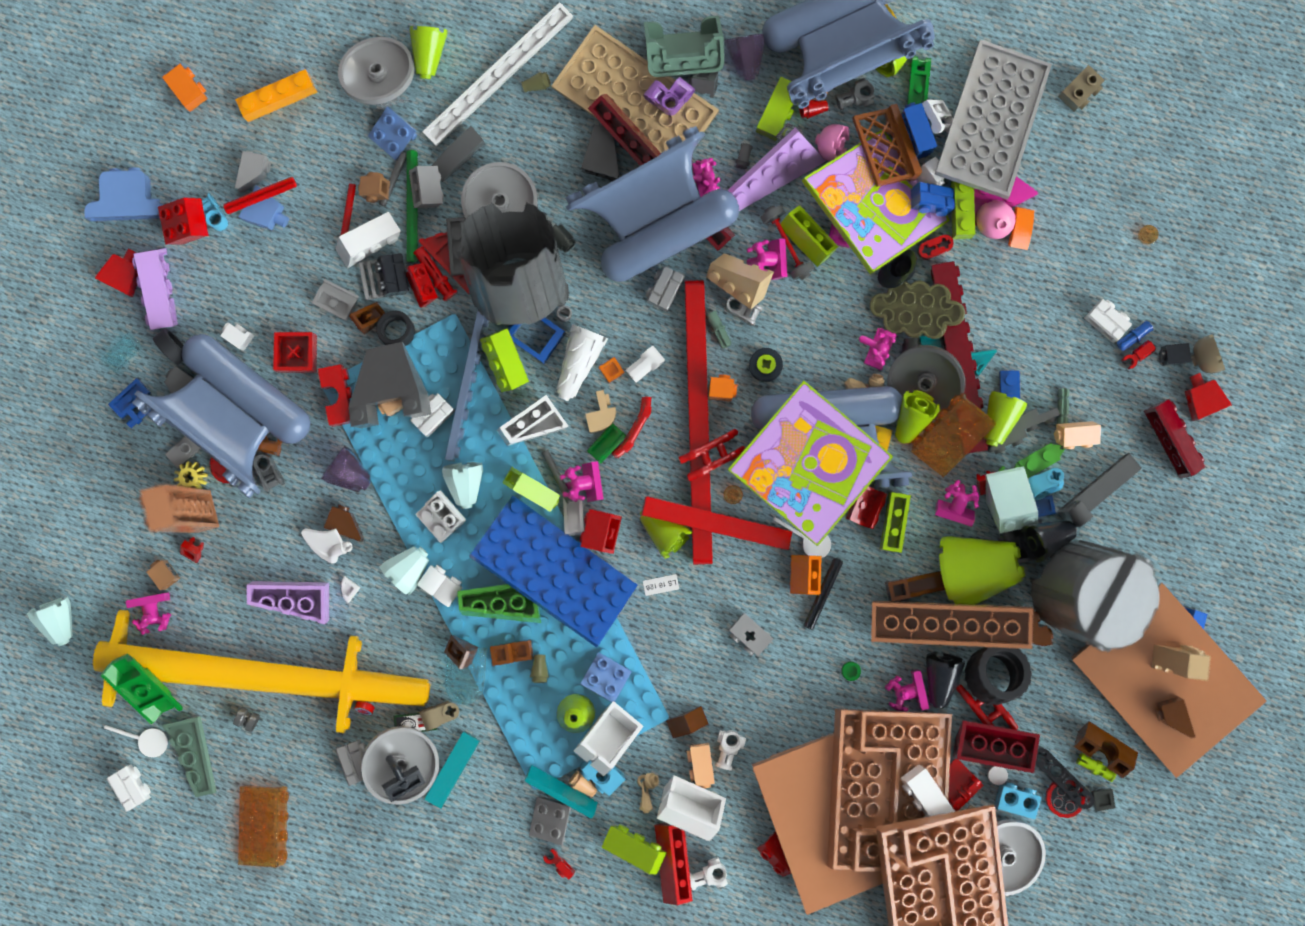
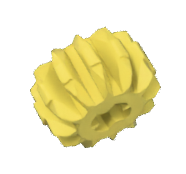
[173,461,208,489]

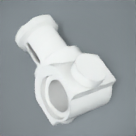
[715,730,746,771]
[690,857,728,890]

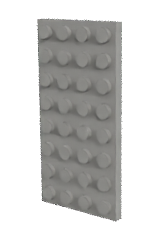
[935,39,1052,200]

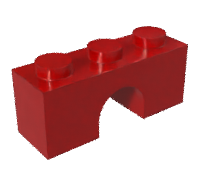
[318,364,353,427]

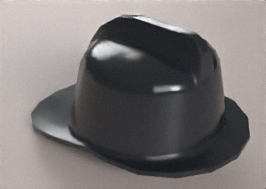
[877,249,917,289]

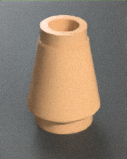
[569,770,598,798]

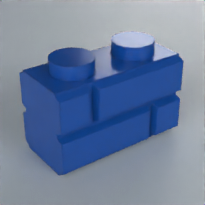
[911,182,955,217]

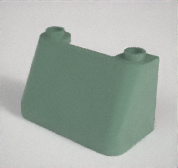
[644,16,724,77]

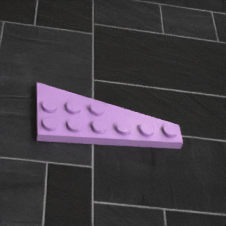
[727,128,826,211]

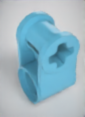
[202,193,228,231]
[1028,468,1064,500]

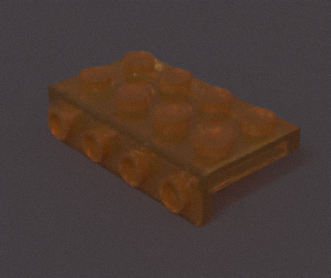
[911,392,996,478]
[238,786,289,867]

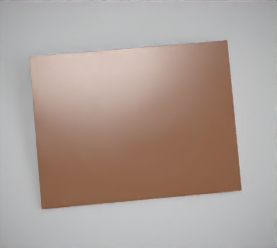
[1071,583,1267,778]
[827,708,952,871]
[752,733,883,915]
[876,804,1008,926]

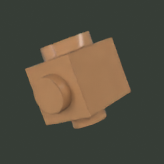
[358,172,390,203]

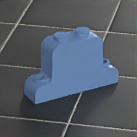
[84,167,162,221]

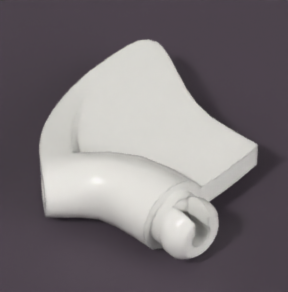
[301,528,352,563]

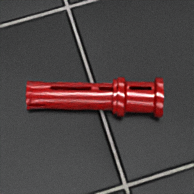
[413,246,458,302]

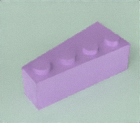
[132,248,178,330]
[247,581,329,624]

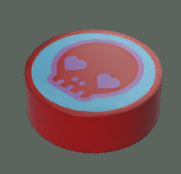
[354,701,375,716]

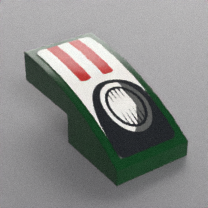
[393,712,436,732]

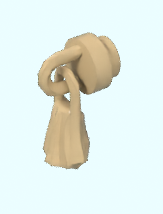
[844,374,885,389]
[637,773,659,813]

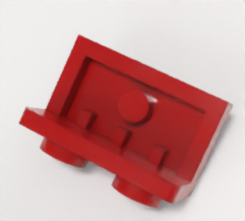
[406,263,438,308]
[846,486,887,529]
[757,830,791,877]

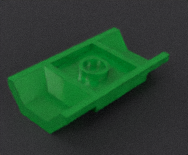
[100,653,183,724]

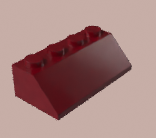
[1144,399,1206,478]
[952,720,1040,773]

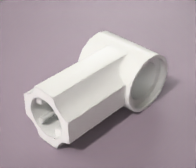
[626,346,665,383]

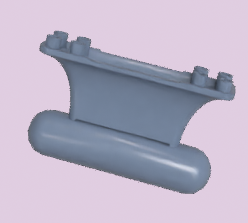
[762,0,935,109]
[566,126,739,282]
[132,334,311,499]
[751,386,912,488]

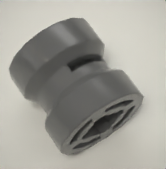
[233,707,260,733]

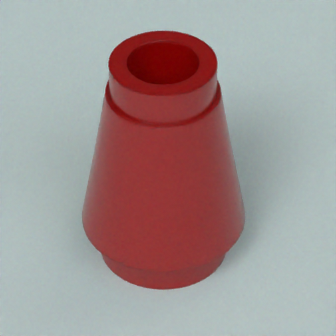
[799,100,828,119]

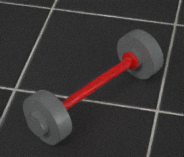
[760,205,815,280]

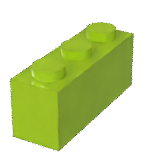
[756,77,794,141]
[950,181,975,239]
[780,205,839,267]
[480,328,529,392]
[879,492,911,553]
[601,824,667,874]

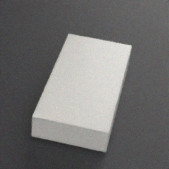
[563,497,584,536]

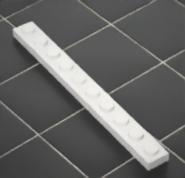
[423,2,573,147]

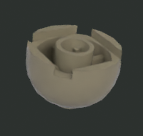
[1191,334,1226,374]

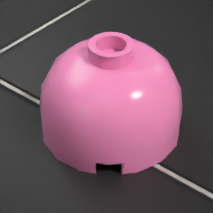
[815,124,849,162]
[975,200,1016,239]

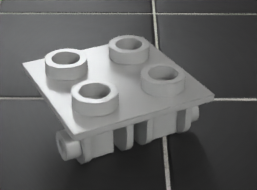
[529,797,571,846]

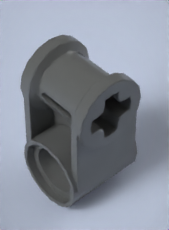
[253,454,285,492]

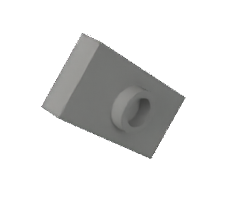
[165,436,201,469]

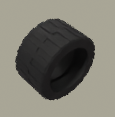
[965,647,1032,705]

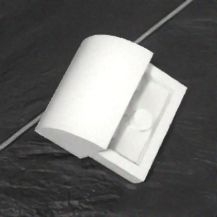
[415,490,466,543]

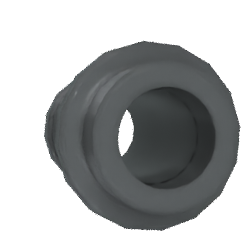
[735,143,753,169]

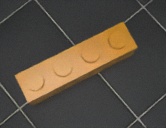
[235,69,317,122]

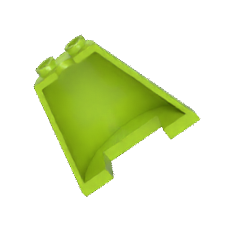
[939,536,1025,605]

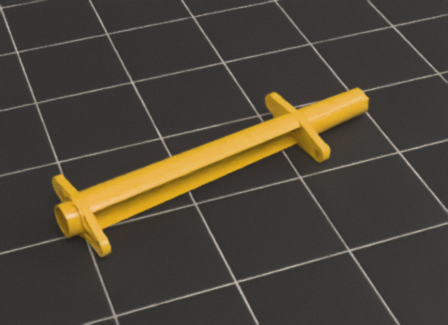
[93,610,431,733]

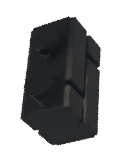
[375,253,409,297]

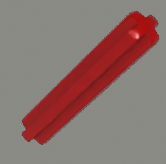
[223,177,297,214]

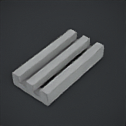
[359,259,383,300]

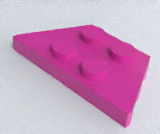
[974,176,1038,227]

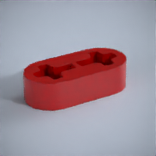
[918,235,954,260]

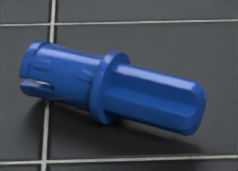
[1117,321,1154,351]

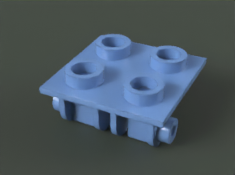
[368,106,417,161]
[580,652,632,703]

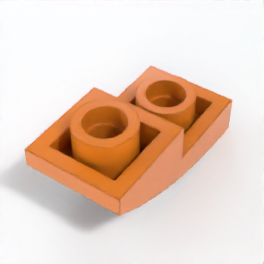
[1008,207,1034,250]

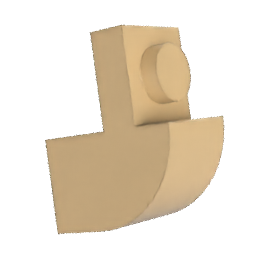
[585,390,616,434]

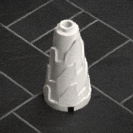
[556,324,608,401]

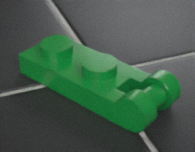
[907,56,931,105]

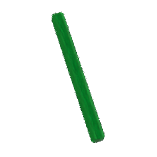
[406,150,418,263]

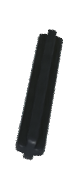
[804,558,843,630]

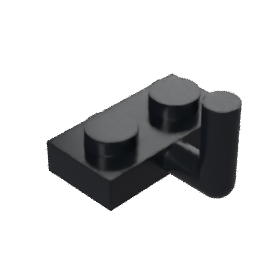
[382,755,426,803]

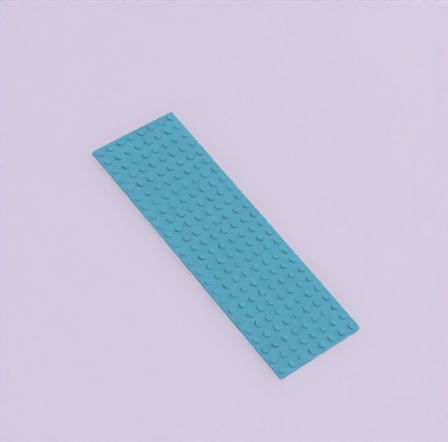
[323,314,669,790]

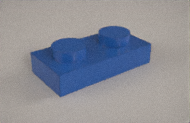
[999,371,1020,399]

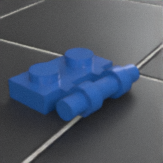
[108,378,151,428]

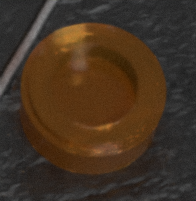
[1138,225,1159,245]
[723,485,743,504]

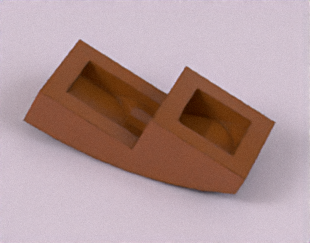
[490,640,534,666]

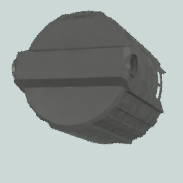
[456,201,569,325]
[1030,540,1160,652]

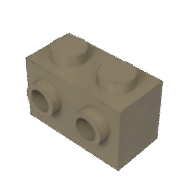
[1058,65,1105,112]

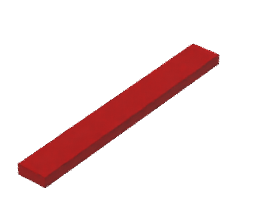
[641,496,793,550]

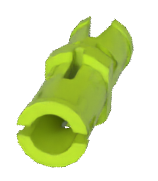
[1076,753,1117,782]

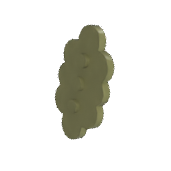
[870,280,965,339]

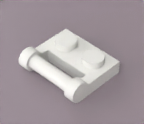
[922,100,953,133]

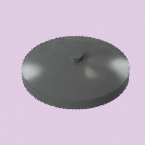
[887,345,966,420]

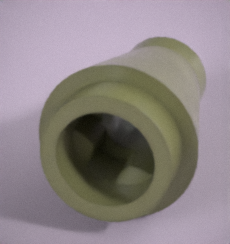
[521,71,551,93]
[530,655,549,683]

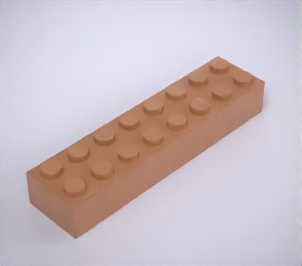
[139,484,220,533]
[871,601,1033,649]

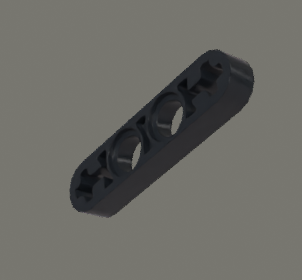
[1035,748,1094,809]

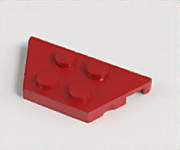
[418,232,470,295]

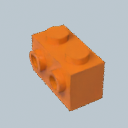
[162,64,208,112]
[708,374,737,402]
[790,555,822,595]

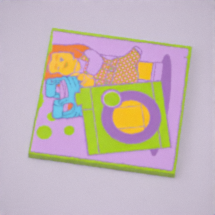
[801,130,950,275]
[728,381,893,546]

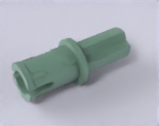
[705,311,732,349]

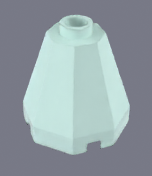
[442,462,483,509]
[379,546,429,595]
[27,596,73,646]

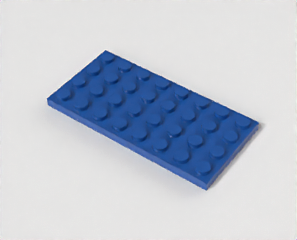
[469,496,638,647]

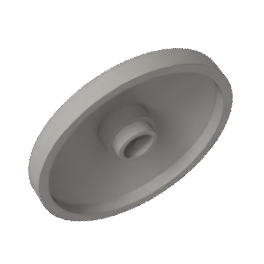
[338,37,415,105]
[461,162,538,219]
[360,726,439,804]
[997,819,1046,896]

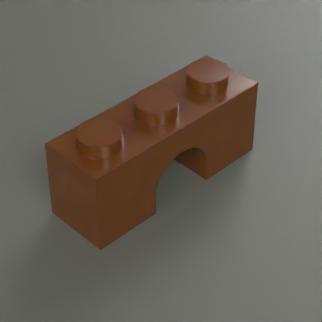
[1074,721,1138,778]

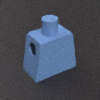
[239,185,289,230]

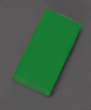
[587,423,627,464]

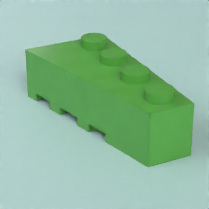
[457,584,541,623]

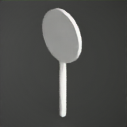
[774,517,831,558]
[104,725,168,757]

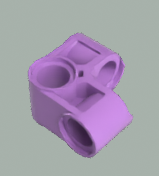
[643,77,695,116]

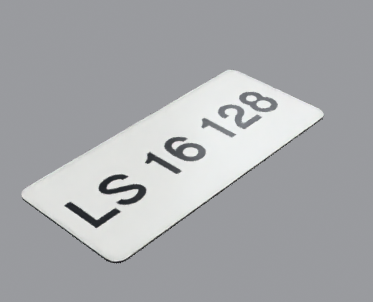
[643,574,679,596]

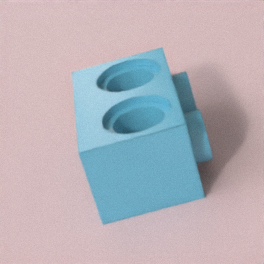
[994,782,1041,820]

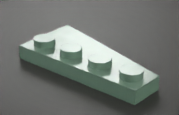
[162,716,217,797]

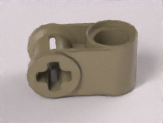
[419,701,459,731]

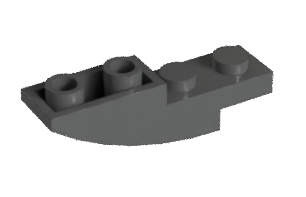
[988,408,1060,454]

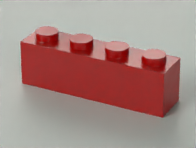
[654,822,693,905]

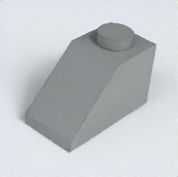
[235,151,271,193]

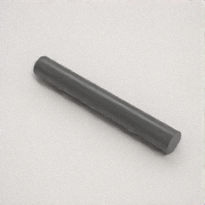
[379,152,406,207]
[542,450,573,503]

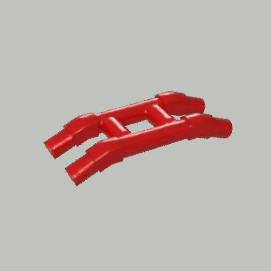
[611,396,652,458]
[678,429,746,481]
[956,684,1018,730]

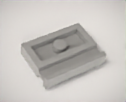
[312,279,359,321]

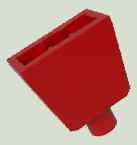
[95,248,139,298]
[1185,373,1232,421]

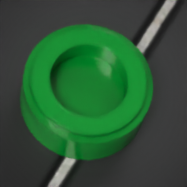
[841,661,861,681]

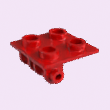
[948,758,984,812]

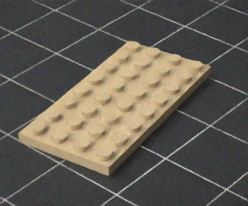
[552,25,719,153]

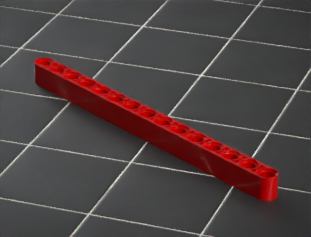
[685,280,713,565]

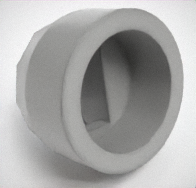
[556,305,572,322]

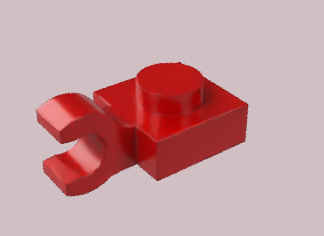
[543,848,575,880]

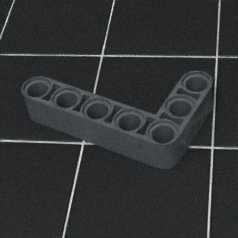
[1057,453,1142,527]

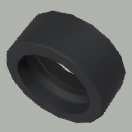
[376,310,415,346]
[153,328,184,365]

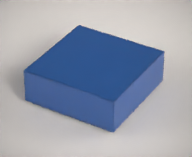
[1034,495,1056,517]

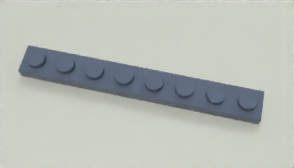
[445,311,489,462]

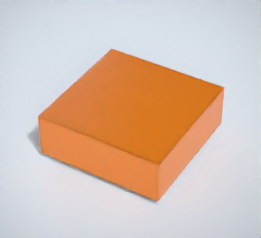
[598,357,625,383]

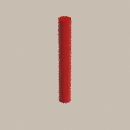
[340,184,356,236]

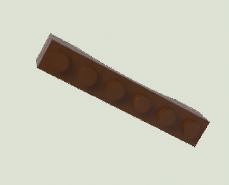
[885,571,945,602]

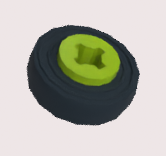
[749,348,783,382]

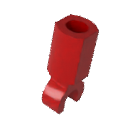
[1121,340,1156,370]

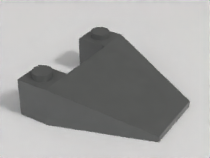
[348,342,431,429]

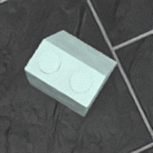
[986,466,1038,533]

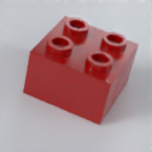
[158,198,209,245]
[273,332,317,373]
[580,509,622,554]

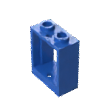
[901,102,937,159]
[507,318,566,364]

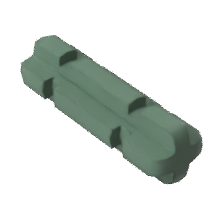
[1057,388,1069,424]

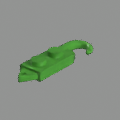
[998,443,1064,478]

